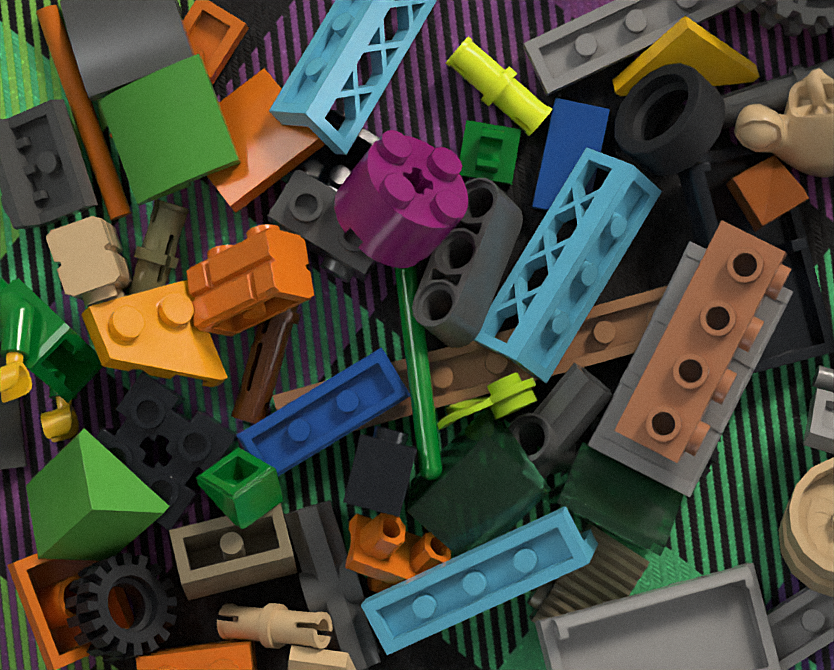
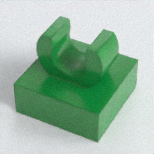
[459,120,521,186]

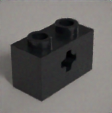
[343,426,417,517]

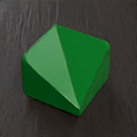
[196,447,283,529]

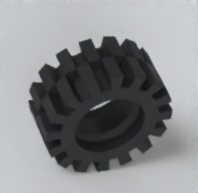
[65,553,177,662]

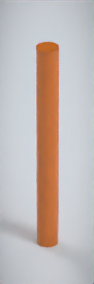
[36,5,132,221]

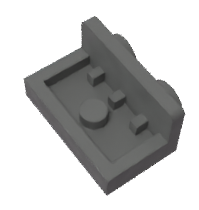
[0,99,98,230]
[267,170,375,283]

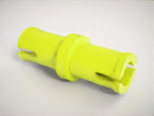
[445,36,553,136]

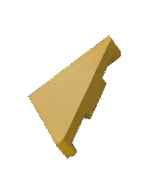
[612,16,759,96]

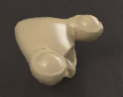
[734,68,834,178]

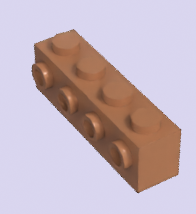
[614,221,791,463]

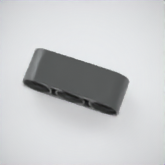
[412,178,523,348]

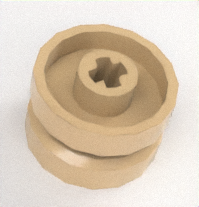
[778,457,834,598]

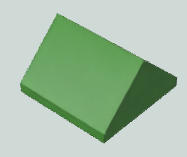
[26,428,169,561]

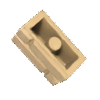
[46,216,133,307]

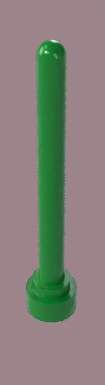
[394,264,442,481]

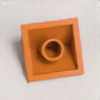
[7,554,134,670]

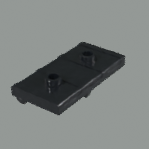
[677,144,834,373]

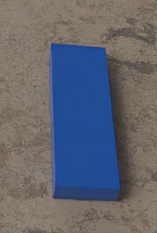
[236,347,410,476]

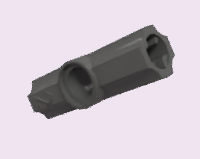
[468,363,613,525]
[284,500,381,670]

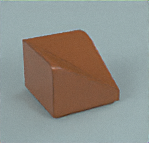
[726,155,809,232]

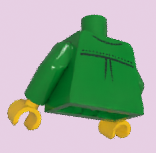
[0,277,103,442]

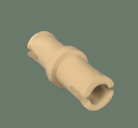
[217,603,333,649]

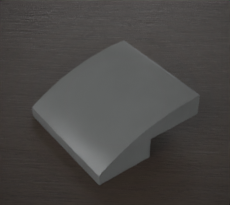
[60,0,195,101]

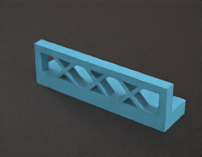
[269,0,437,155]
[474,147,662,383]
[361,506,598,655]

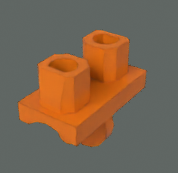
[345,512,452,593]

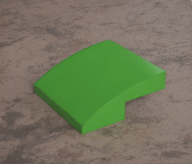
[99,54,241,206]

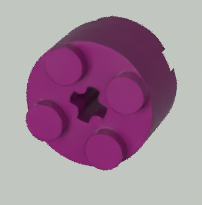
[334,130,468,268]

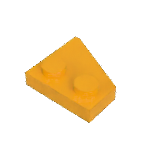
[81,280,228,387]

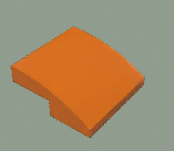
[207,68,325,213]

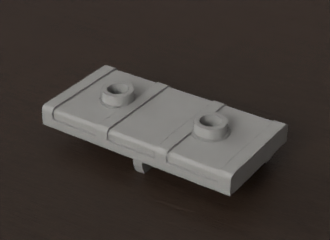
[588,241,793,497]
[535,563,781,670]

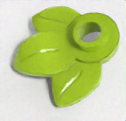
[437,372,537,431]

